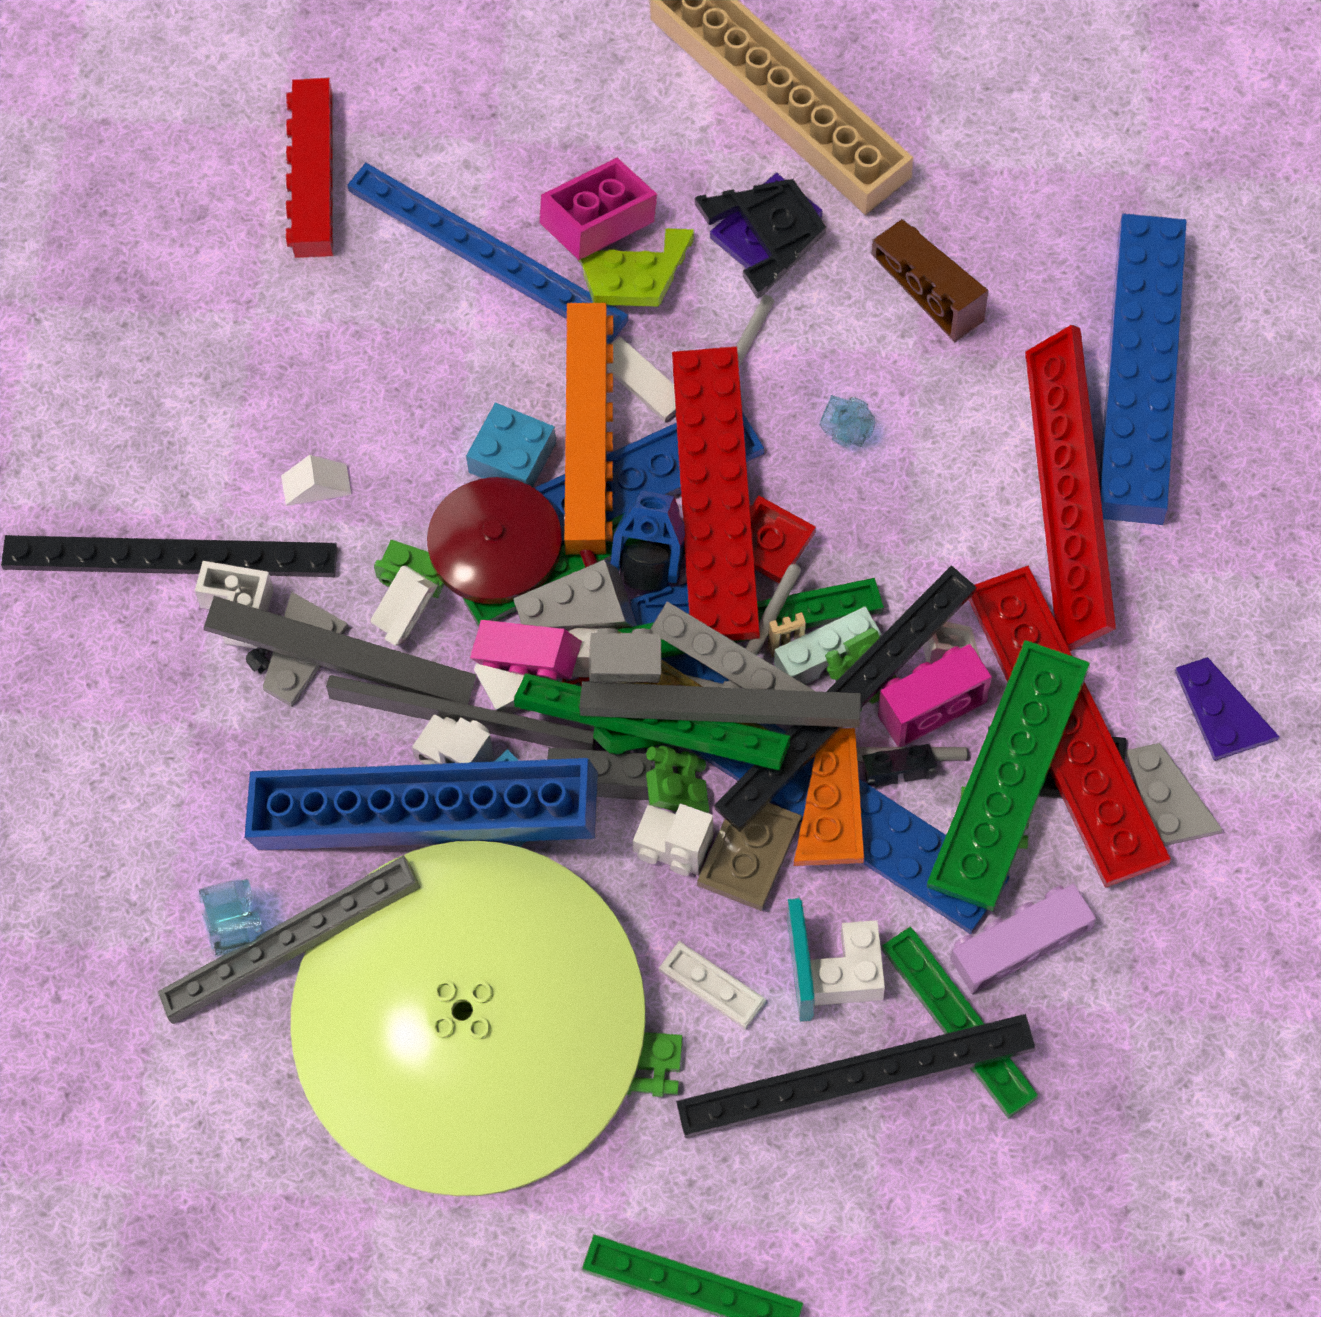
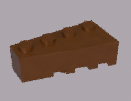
[871,219,989,343]

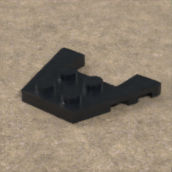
[695,179,826,299]

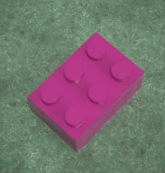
[539,157,657,260]
[878,644,992,747]

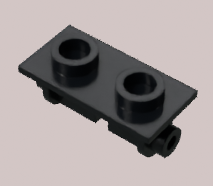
[862,743,937,788]

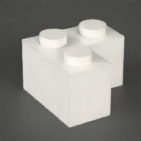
[195,561,274,649]
[412,714,494,764]
[633,804,713,876]
[810,920,885,1006]

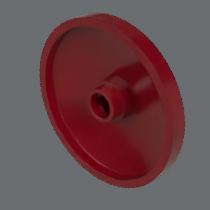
[427,477,562,604]

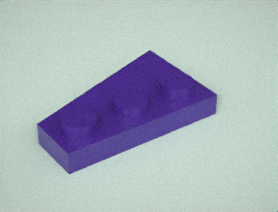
[1175,657,1279,761]

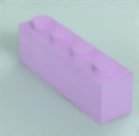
[950,883,1096,994]

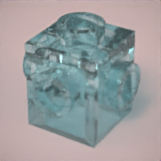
[819,395,875,447]

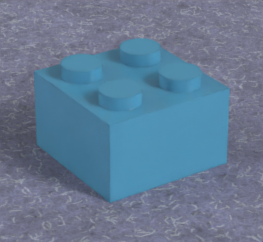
[466,402,556,487]

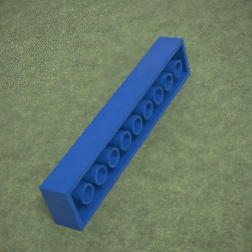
[1099,213,1187,525]
[244,758,598,850]

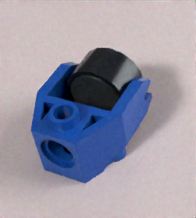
[611,491,685,591]

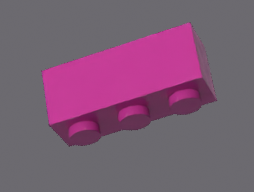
[470,620,582,680]

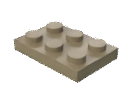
[697,803,802,911]

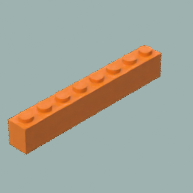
[564,303,614,555]

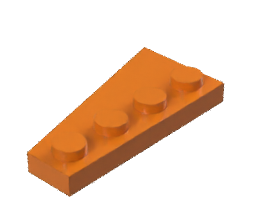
[793,728,864,866]

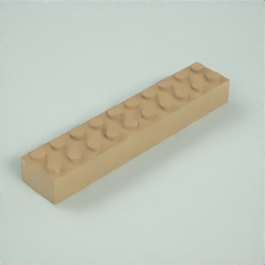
[650,0,913,215]

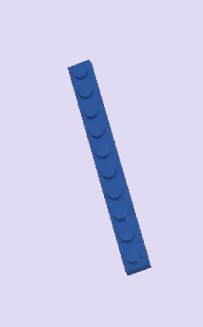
[347,162,629,344]

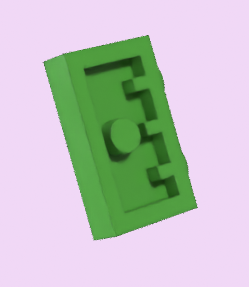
[374,539,444,598]

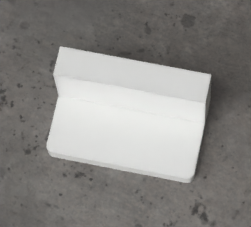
[371,565,438,646]

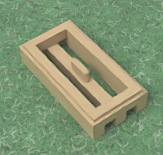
[768,612,806,657]

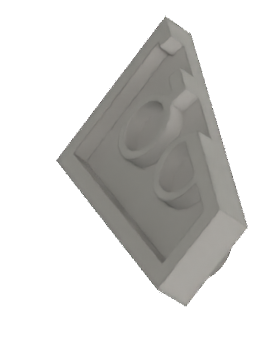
[263,592,348,707]
[1126,743,1223,846]

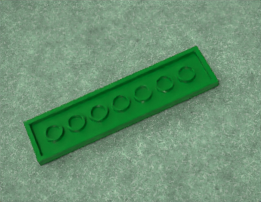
[927,640,1090,911]

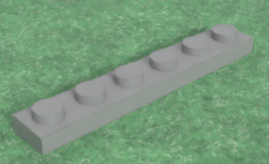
[650,601,815,691]

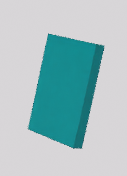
[787,898,815,1022]

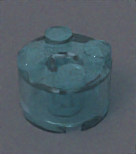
[198,878,262,957]

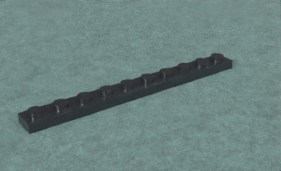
[1,535,338,577]
[714,565,977,832]
[676,1014,1035,1139]

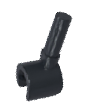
[246,647,270,673]

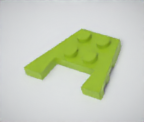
[577,228,694,307]

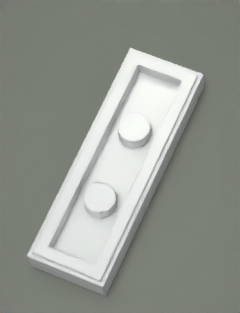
[607,337,676,422]
[659,941,766,1030]

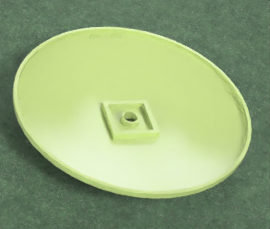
[291,841,646,1196]

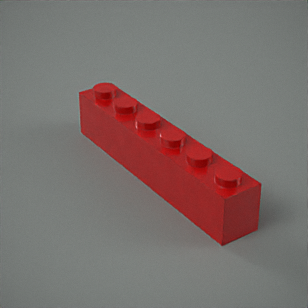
[286,78,333,258]

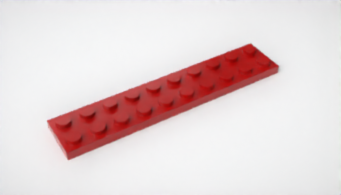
[1025,325,1116,651]
[672,346,760,641]
[969,565,1171,888]

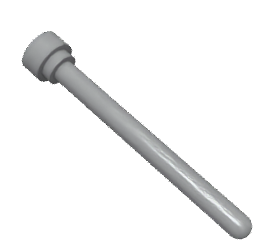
[718,564,801,688]

